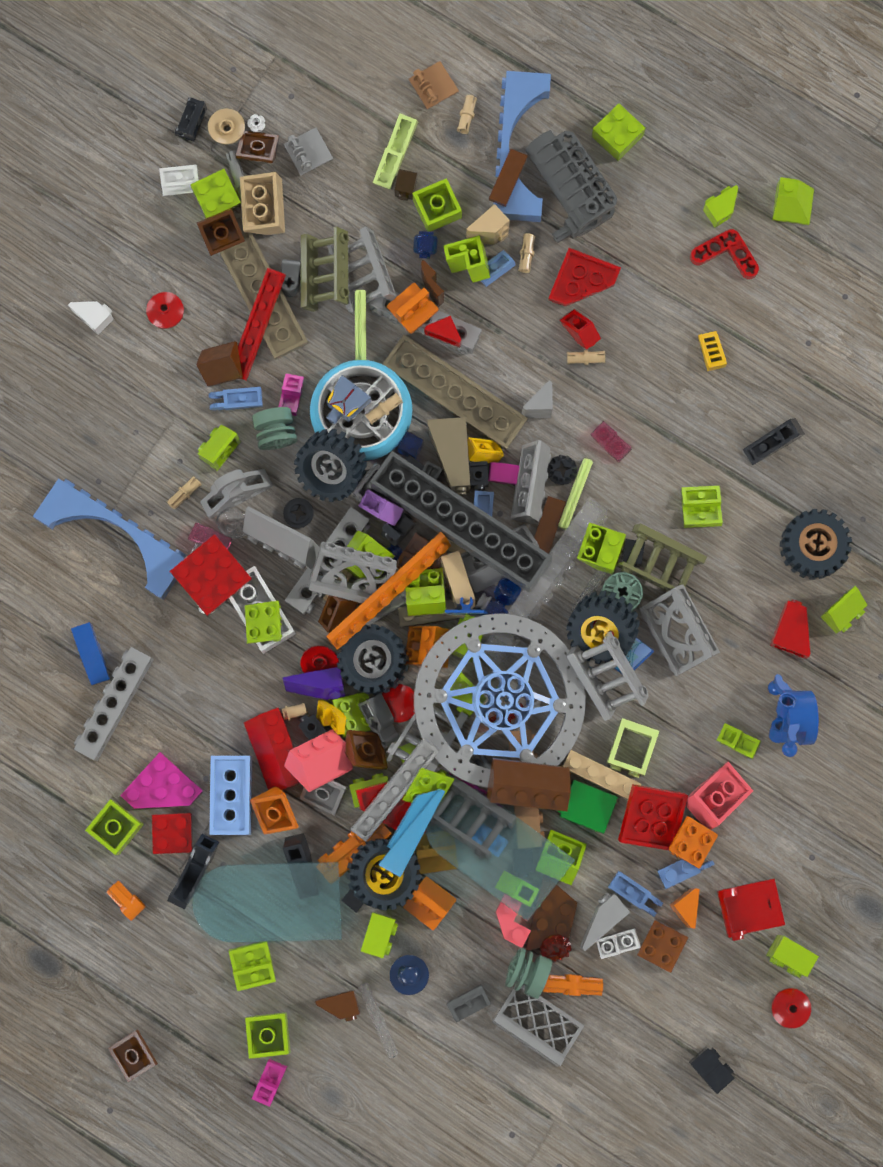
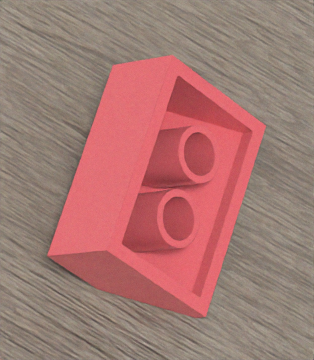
[284,729,353,792]

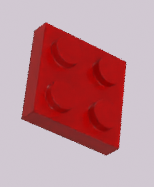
[152,813,193,854]

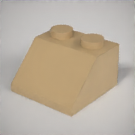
[466,204,510,244]

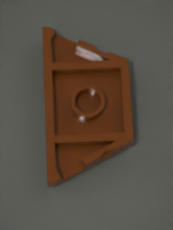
[526,875,578,950]

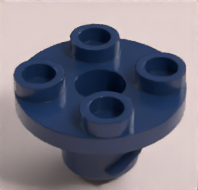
[390,955,429,995]

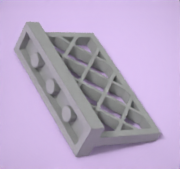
[492,984,584,1067]

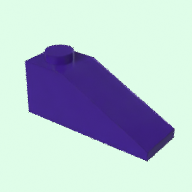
[283,667,345,700]

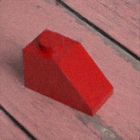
[560,309,601,350]

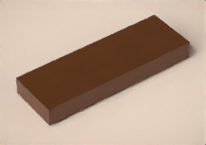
[489,149,528,207]
[534,496,566,554]

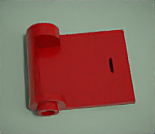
[717,878,785,941]

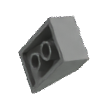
[580,893,630,951]

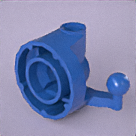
[768,674,819,757]

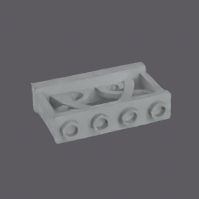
[309,542,397,609]
[639,585,720,676]

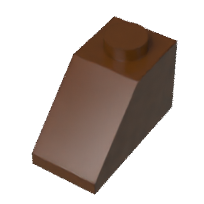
[318,595,358,633]
[315,990,360,1022]

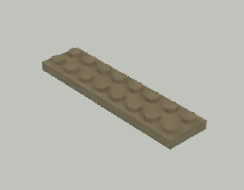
[219,213,308,360]
[382,335,528,450]

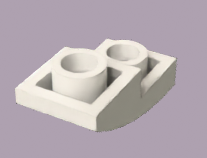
[596,928,641,959]

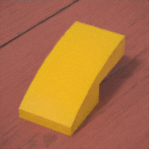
[316,700,346,735]

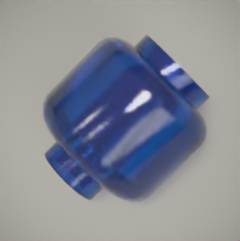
[413,231,438,259]
[494,577,522,606]

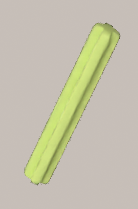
[355,290,366,360]
[558,458,593,530]

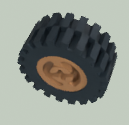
[780,509,852,580]

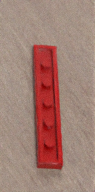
[238,267,286,381]

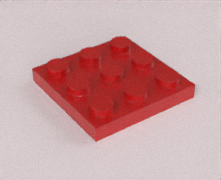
[170,534,252,616]
[618,784,688,850]

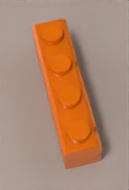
[316,822,392,884]

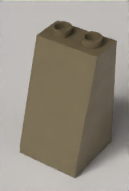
[427,417,470,496]

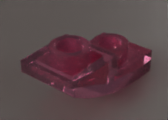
[590,421,632,462]
[188,522,232,549]

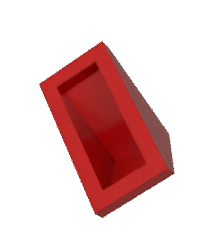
[424,315,461,348]

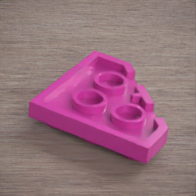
[120,752,203,809]

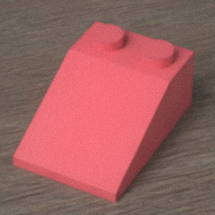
[686,762,753,830]

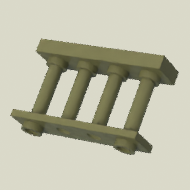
[301,226,349,312]
[617,523,707,597]

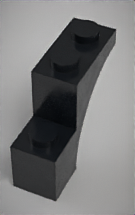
[167,834,220,910]

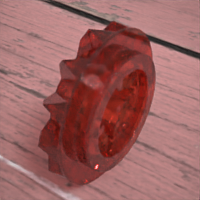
[540,935,572,963]

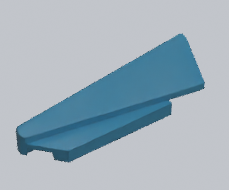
[378,789,445,877]

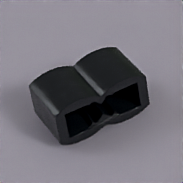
[689,1047,735,1094]

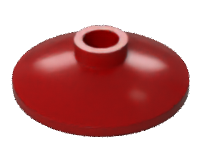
[146,292,184,329]
[300,645,339,673]
[771,988,811,1028]

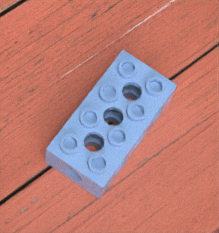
[210,756,252,835]

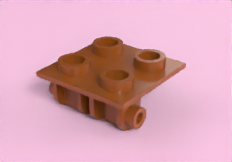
[637,920,689,973]

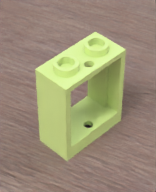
[606,718,659,778]

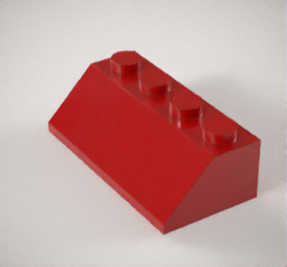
[244,707,301,791]

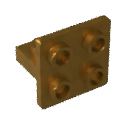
[416,831,458,874]

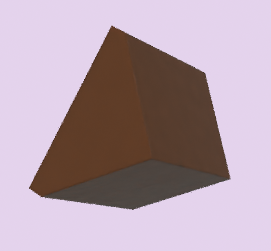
[197,208,245,256]
[196,341,243,387]

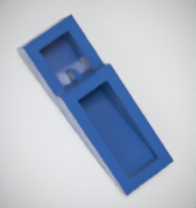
[71,622,110,685]

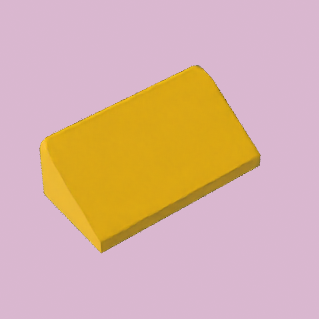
[467,437,504,463]

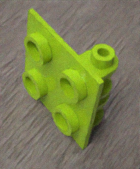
[245,601,283,644]
[332,692,371,738]
[402,767,454,803]

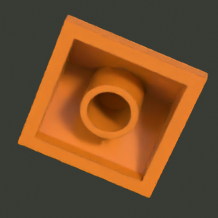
[250,787,299,835]
[669,888,700,929]

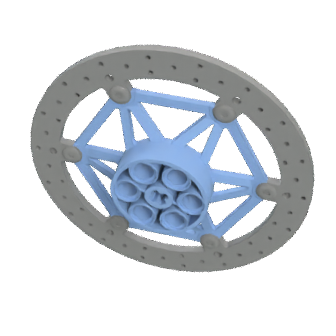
[414,614,585,787]

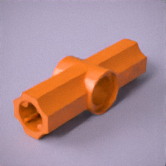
[543,974,603,996]

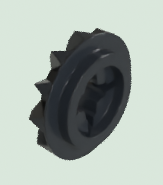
[547,455,577,485]
[283,498,314,528]

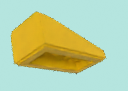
[698,331,727,371]

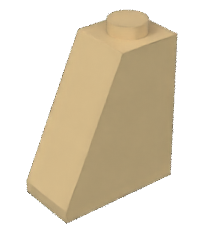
[441,551,475,610]

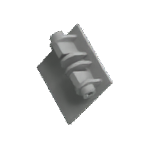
[284,128,333,176]

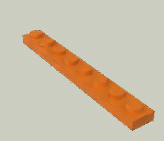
[326,532,451,650]

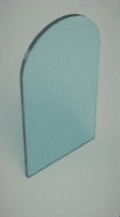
[425,789,575,922]
[192,862,342,942]

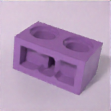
[359,489,404,526]

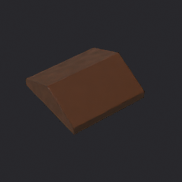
[236,131,279,163]
[345,730,388,770]
[108,1029,158,1082]

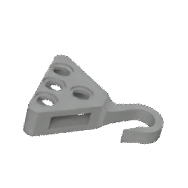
[200,469,273,519]

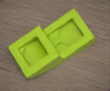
[716,723,761,759]

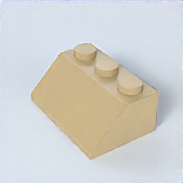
[240,172,285,235]

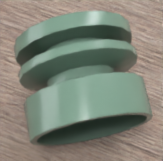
[252,407,298,450]
[601,572,643,612]
[505,947,552,999]

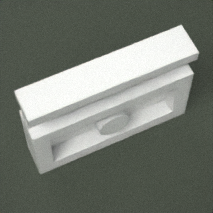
[159,165,199,196]

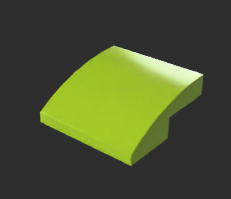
[681,486,723,528]
[228,940,276,991]

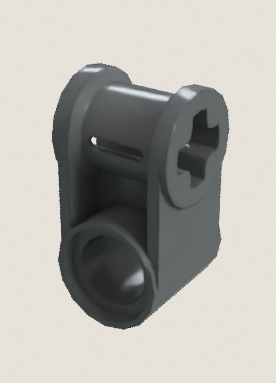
[281,259,301,297]

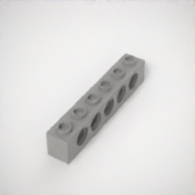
[369,285,482,354]
[284,507,371,616]
[74,647,154,762]

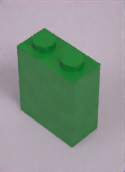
[557,780,618,834]

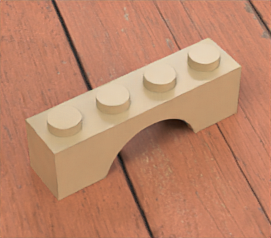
[562,750,641,801]

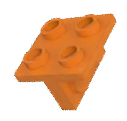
[387,283,439,334]
[669,816,718,868]
[403,876,456,930]

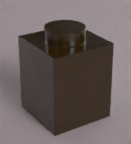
[394,169,417,201]

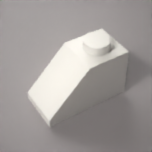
[68,301,114,335]

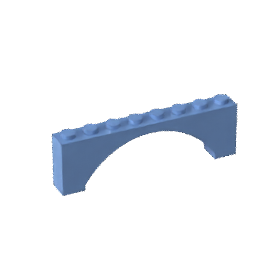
[493,71,551,222]
[33,478,186,600]

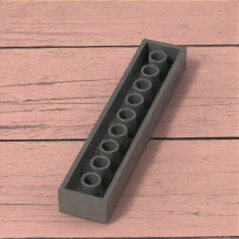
[370,451,552,593]

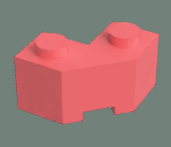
[495,894,531,948]

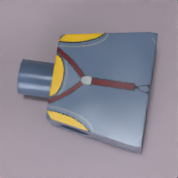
[326,375,371,424]

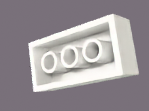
[229,566,296,654]

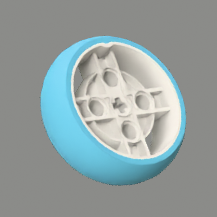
[310,360,412,461]

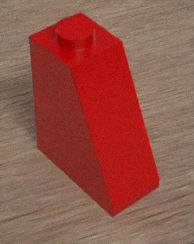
[770,599,811,659]

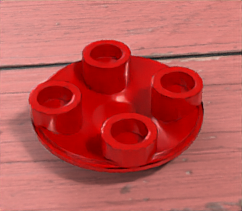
[382,684,415,723]

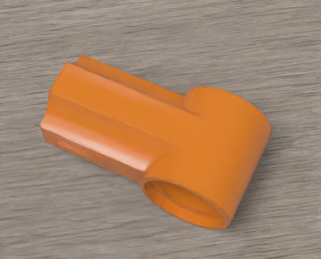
[106,881,146,921]

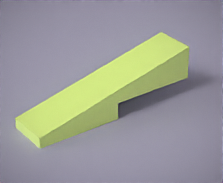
[373,114,418,190]

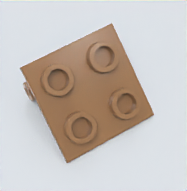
[409,61,459,109]

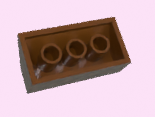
[486,758,571,811]

